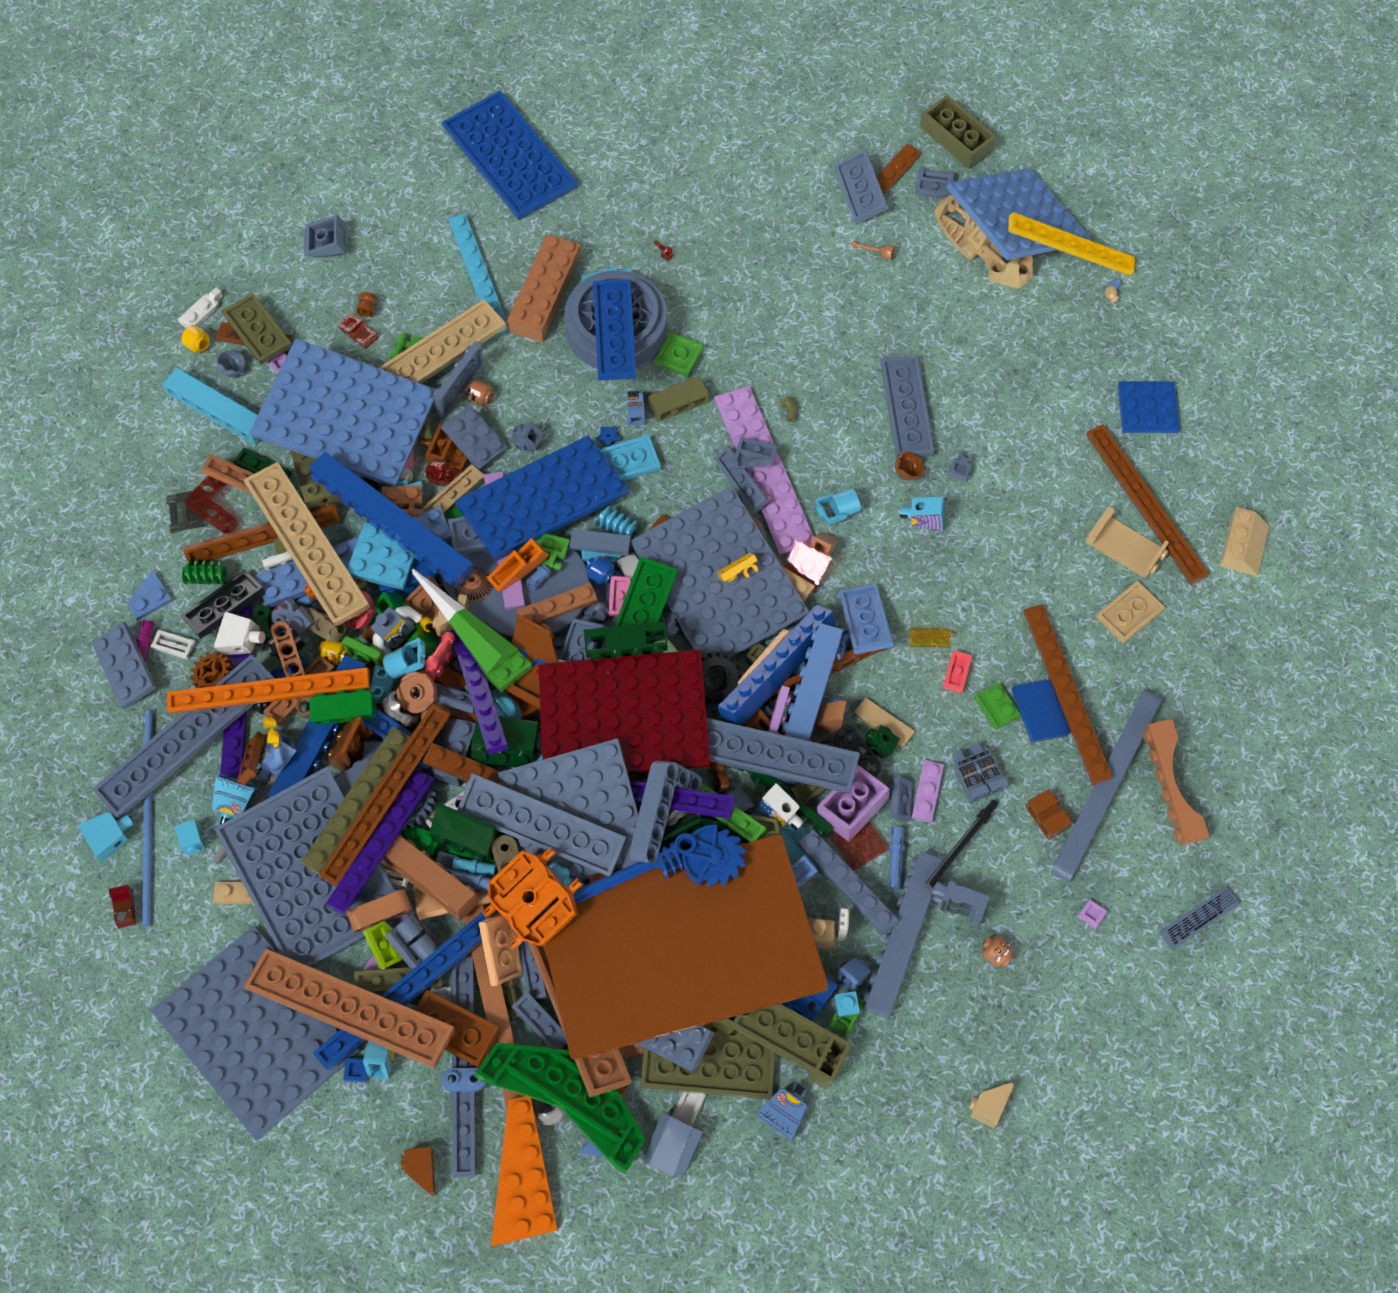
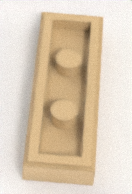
[853,697,915,748]

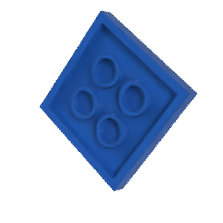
[1117,381,1180,433]

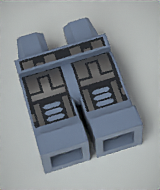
[952,742,1008,804]
[930,880,990,927]

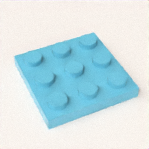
[347,522,415,590]

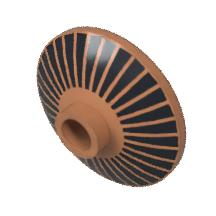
[452,566,492,602]

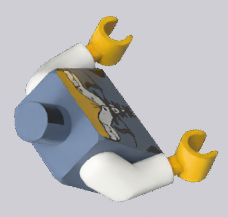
[371,606,433,657]

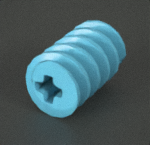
[595,505,639,540]

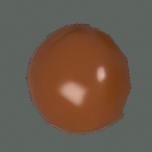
[895,451,925,481]

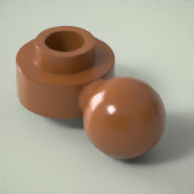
[710,762,731,794]

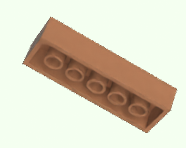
[507,234,582,342]

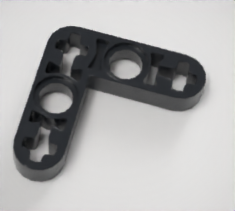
[819,725,881,777]

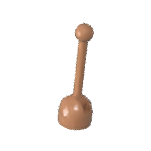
[851,241,895,260]

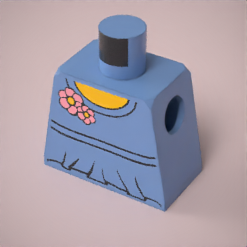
[757,1083,807,1141]

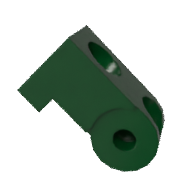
[252,605,273,645]

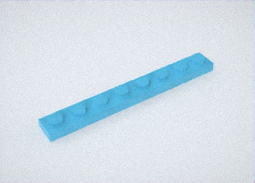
[448,214,508,334]

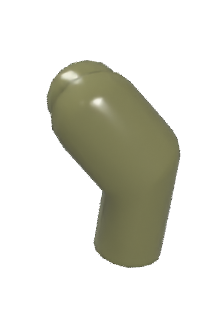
[780,396,798,423]

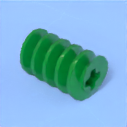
[182,560,227,585]

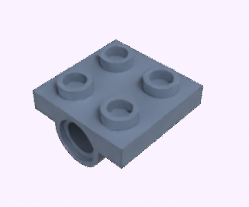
[385,911,440,969]

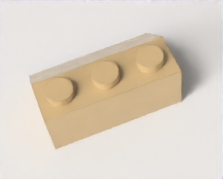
[1219,507,1269,576]

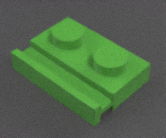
[974,683,1021,731]

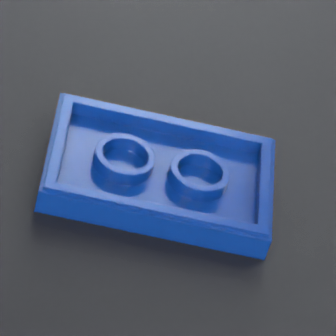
[1011,679,1070,743]

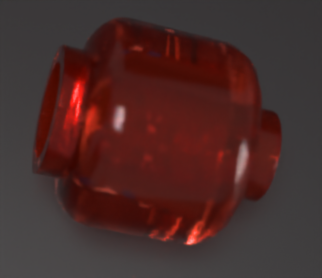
[425,459,455,487]

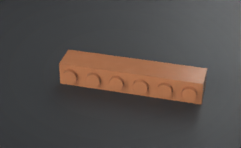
[383,834,478,921]

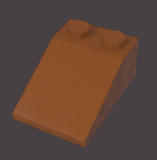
[328,716,371,771]

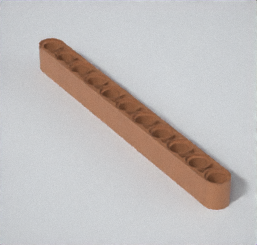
[464,905,524,1110]

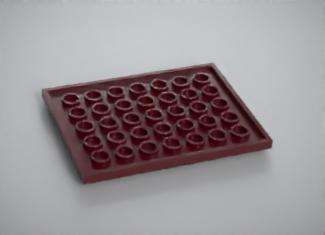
[538,649,711,774]

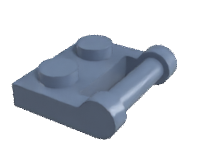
[915,167,954,199]

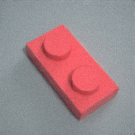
[943,650,972,694]

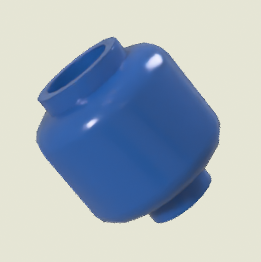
[586,556,616,585]

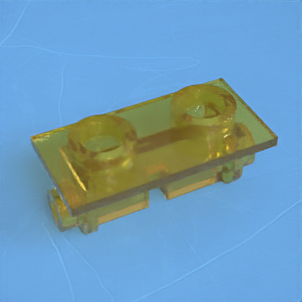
[909,628,951,648]

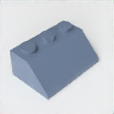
[422,719,475,787]

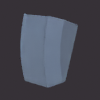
[304,215,348,257]
[645,1111,705,1177]

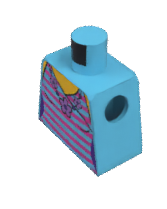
[900,497,945,531]

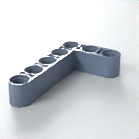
[630,761,702,863]

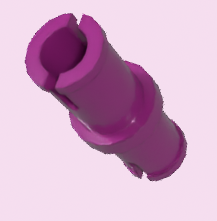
[136,620,155,661]

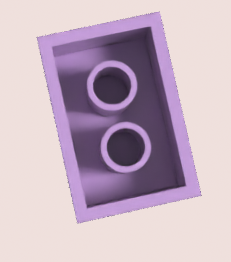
[817,765,890,842]

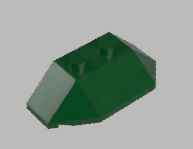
[659,814,724,852]

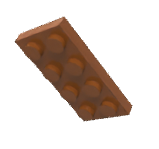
[415,990,501,1068]

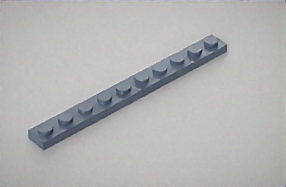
[452,957,476,1178]

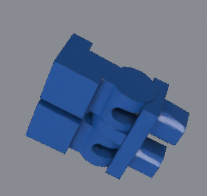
[781,977,838,1022]

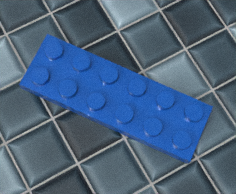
[593,279,636,381]

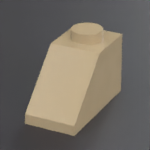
[969,1083,1014,1128]

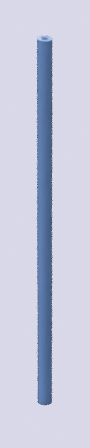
[142,710,153,927]

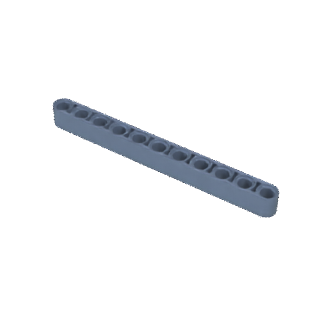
[1050,689,1163,882]

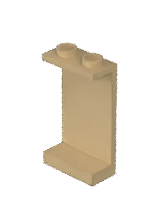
[1086,506,1169,579]

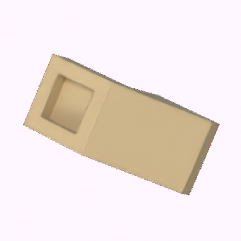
[433,594,469,637]

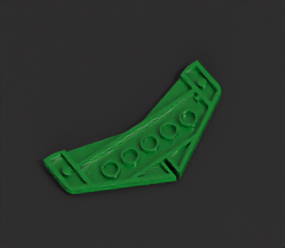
[474,1043,645,1174]

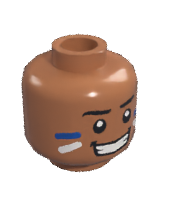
[982,935,1014,967]

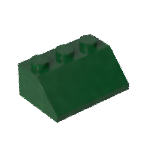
[471,717,538,767]
[430,803,499,862]

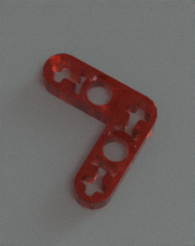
[187,476,237,534]

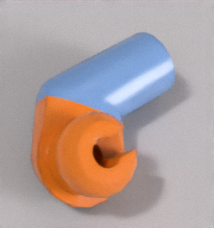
[298,584,316,607]

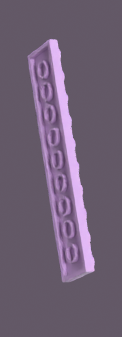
[714,386,814,557]

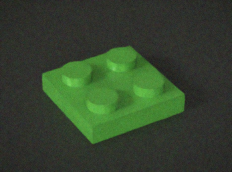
[655,332,704,377]
[342,636,384,669]

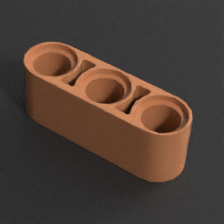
[347,889,412,932]

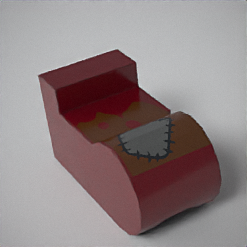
[108,884,136,929]

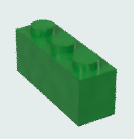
[309,688,376,726]

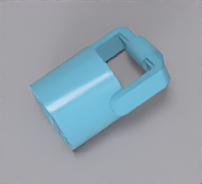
[816,488,861,525]
[383,638,426,679]

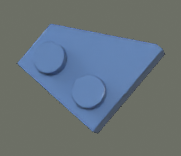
[127,570,172,621]

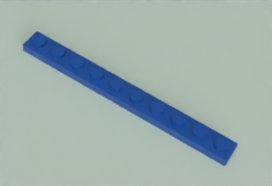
[313,912,490,1071]

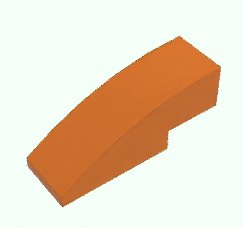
[487,538,549,592]

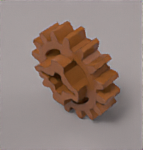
[190,651,234,688]

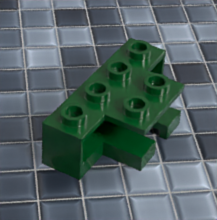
[583,622,668,661]

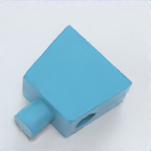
[78,812,134,862]

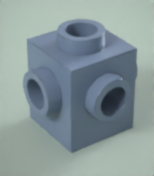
[509,422,544,451]

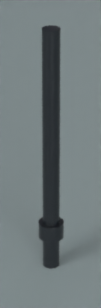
[924,800,998,889]

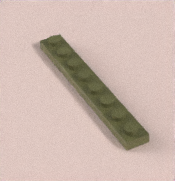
[301,726,410,875]

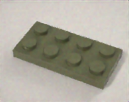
[221,293,292,365]

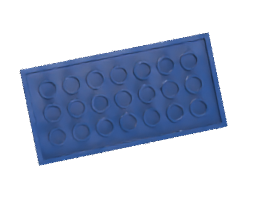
[441,90,578,220]
[455,435,629,561]

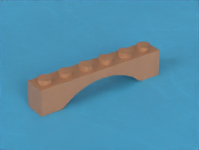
[1143,719,1209,846]

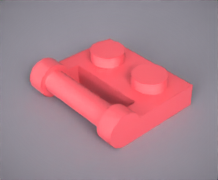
[425,632,455,681]

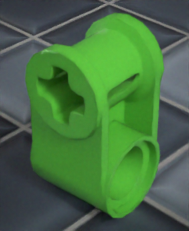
[827,996,863,1038]

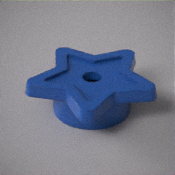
[596,426,621,447]

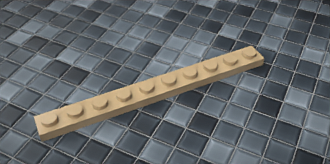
[353,464,484,590]

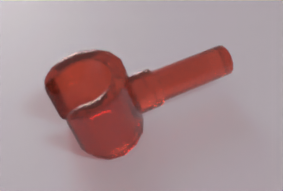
[654,240,673,261]

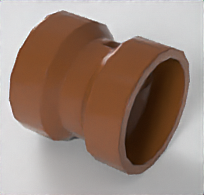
[356,292,377,317]

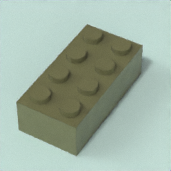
[920,95,997,169]

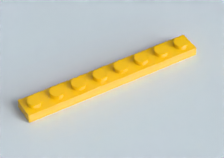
[1008,212,1135,276]

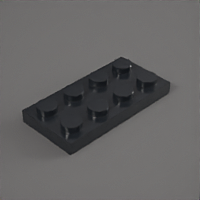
[180,570,266,639]

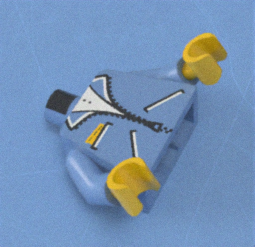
[257,717,297,780]

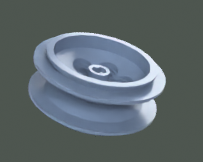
[565,271,667,369]

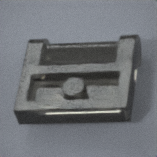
[166,490,205,533]

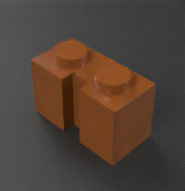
[1025,789,1072,841]

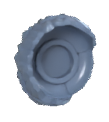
[217,349,246,378]

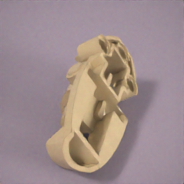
[934,195,1033,288]

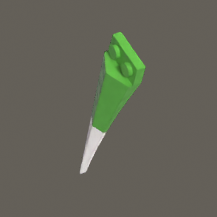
[412,569,533,692]

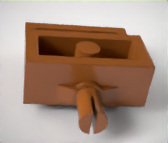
[419,424,469,473]

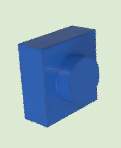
[343,1058,367,1083]

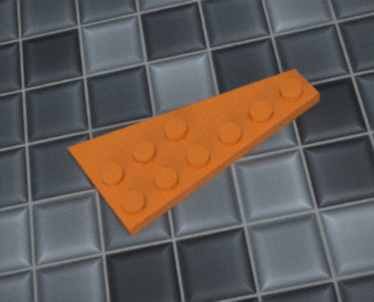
[491,1096,558,1246]

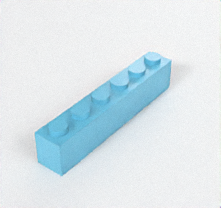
[163,368,261,445]

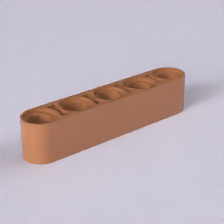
[271,621,310,718]

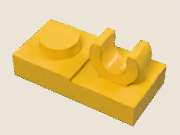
[716,553,758,582]

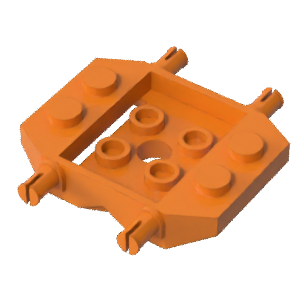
[482,847,583,950]

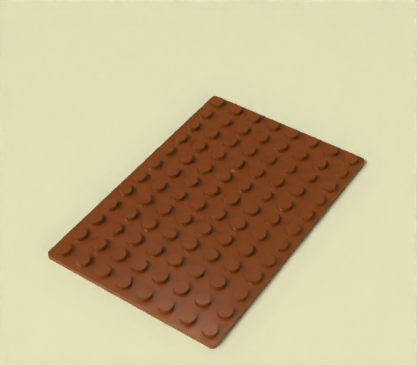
[538,835,828,1060]

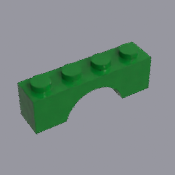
[374,592,439,661]

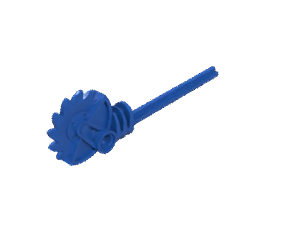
[540,825,746,917]

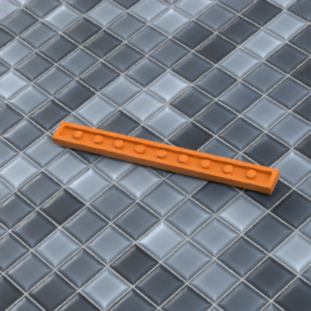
[167,668,370,714]

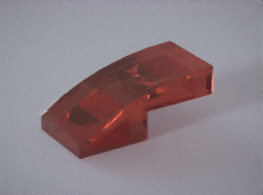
[337,313,379,349]

